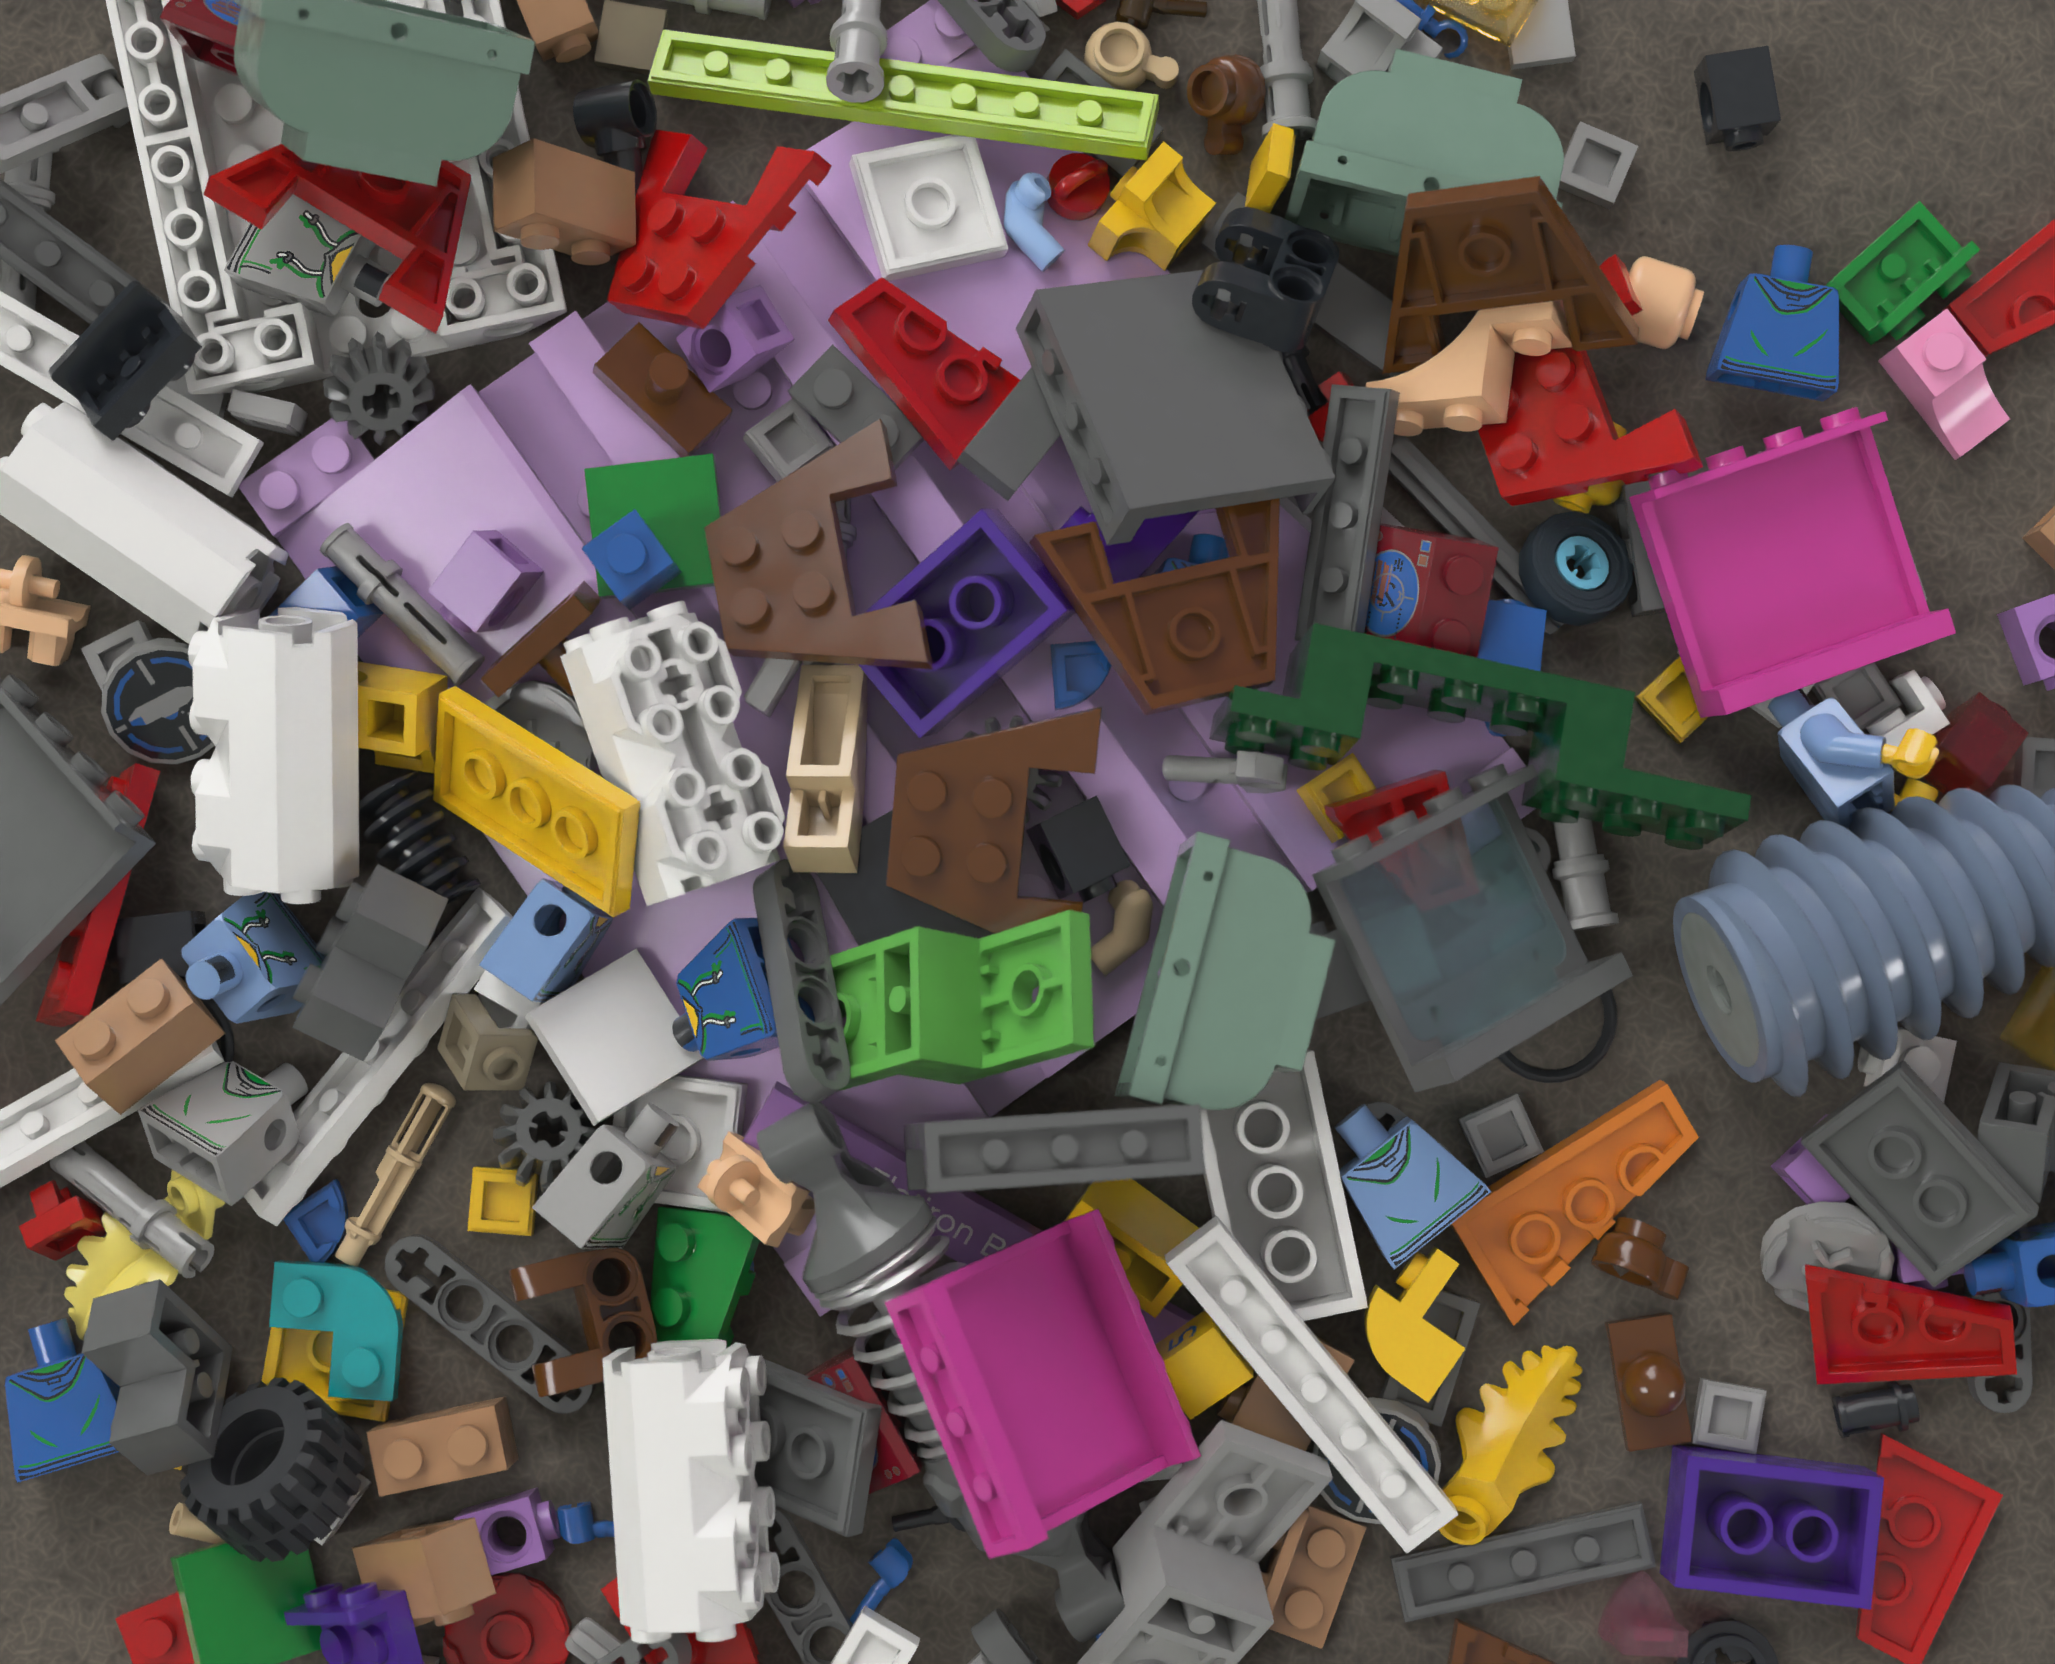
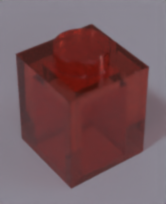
[1924,692,2029,795]

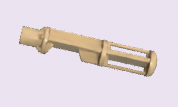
[335,1083,456,1267]

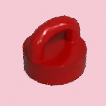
[1046,153,1110,221]

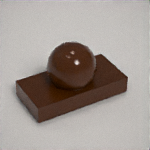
[1605,1312,1692,1452]

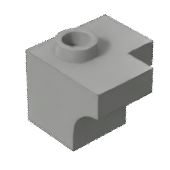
[1316,0,1443,83]

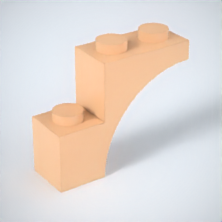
[1366,300,1572,436]

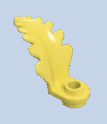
[64,1170,225,1341]

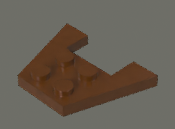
[1382,176,1639,374]
[704,419,933,670]
[1029,498,1280,716]
[886,706,1102,934]

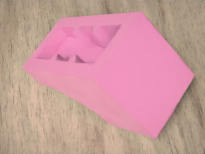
[1878,309,2010,460]

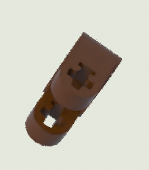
[508,1248,657,1398]

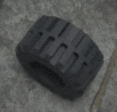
[180,1378,365,1562]

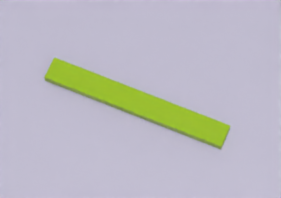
[648,30,1159,161]

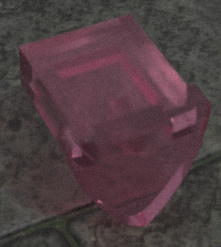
[1598,1570,1689,1658]

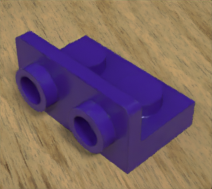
[284,1582,424,1664]

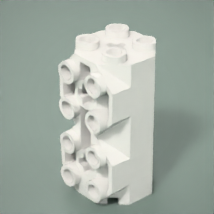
[0,401,289,644]
[561,601,785,906]
[188,607,359,904]
[603,1339,780,1643]

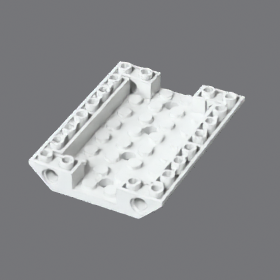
[106,0,567,394]

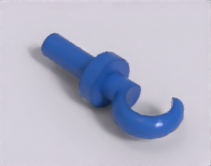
[1397,0,1468,59]

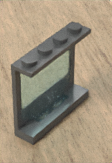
[1312,763,1633,1092]

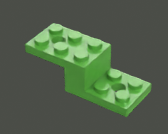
[794,910,1094,1095]

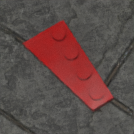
[1942,219,2055,357]

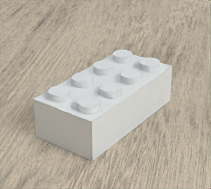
[1201,1049,1368,1321]

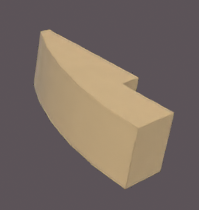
[783,665,867,873]

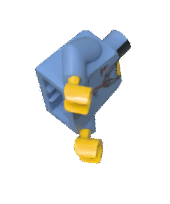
[1768,688,1939,829]

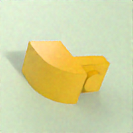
[1364,1246,1466,1403]

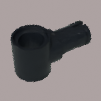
[573,80,657,197]

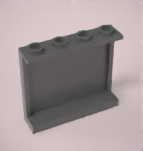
[1016,270,1336,545]
[0,674,156,1006]
[903,1104,1205,1193]

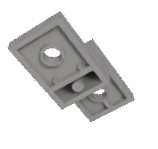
[1077,1420,1333,1664]

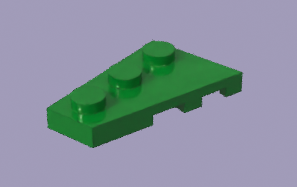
[650,1206,760,1348]

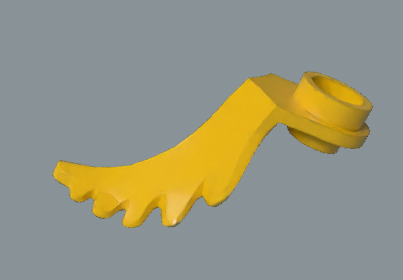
[1439,1345,1583,1545]

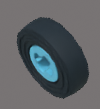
[1519,511,1633,626]

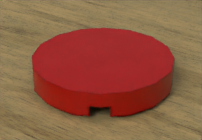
[443,1573,571,1664]

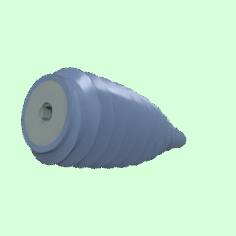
[1673,784,2055,1097]

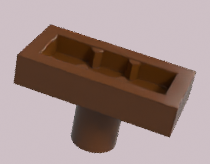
[592,322,733,457]
[481,581,602,698]

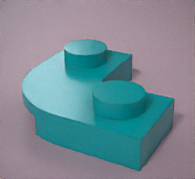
[269,1260,403,1401]

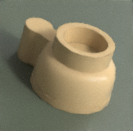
[1084,21,1179,91]

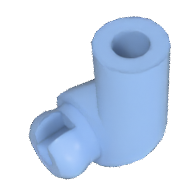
[1003,172,1065,272]

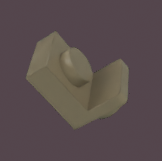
[437,994,538,1090]

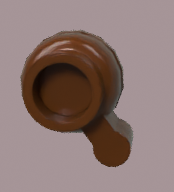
[1187,54,1266,155]
[1591,1217,1689,1300]

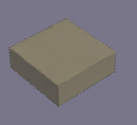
[594,0,669,75]

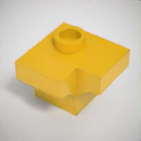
[1087,141,1216,271]
[358,662,448,773]

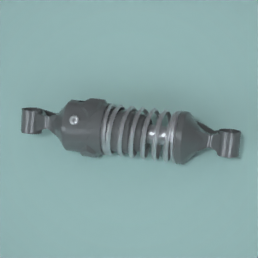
[757,1102,1125,1643]

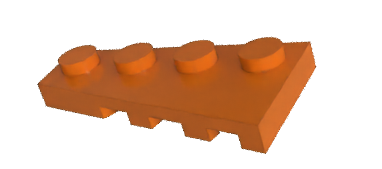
[1450,1080,1699,1326]

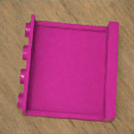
[1629,407,1956,718]
[884,1209,1201,1559]

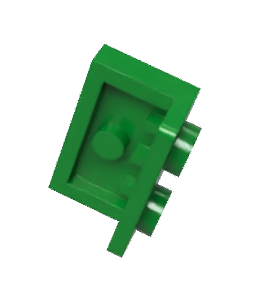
[1825,201,1981,346]

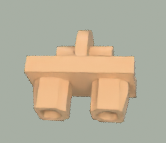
[0,555,91,666]
[697,1131,815,1248]

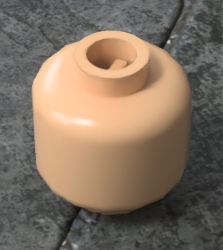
[1629,256,1704,349]

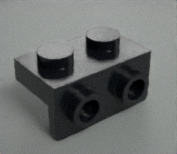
[49,281,202,441]

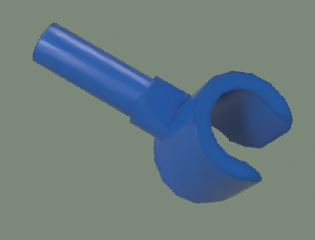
[557,1502,615,1544]
[850,1538,913,1624]

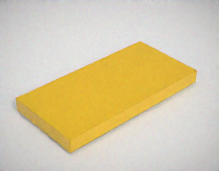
[433,686,640,918]

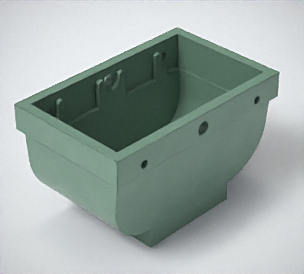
[233,0,535,186]
[1284,48,1564,257]
[1115,832,1335,1110]

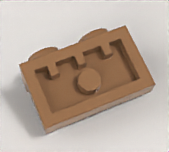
[1261,1504,1367,1649]

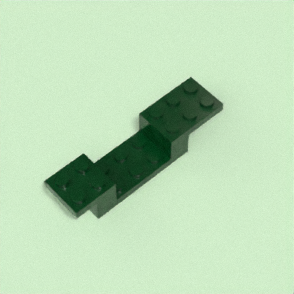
[1209,623,1751,850]

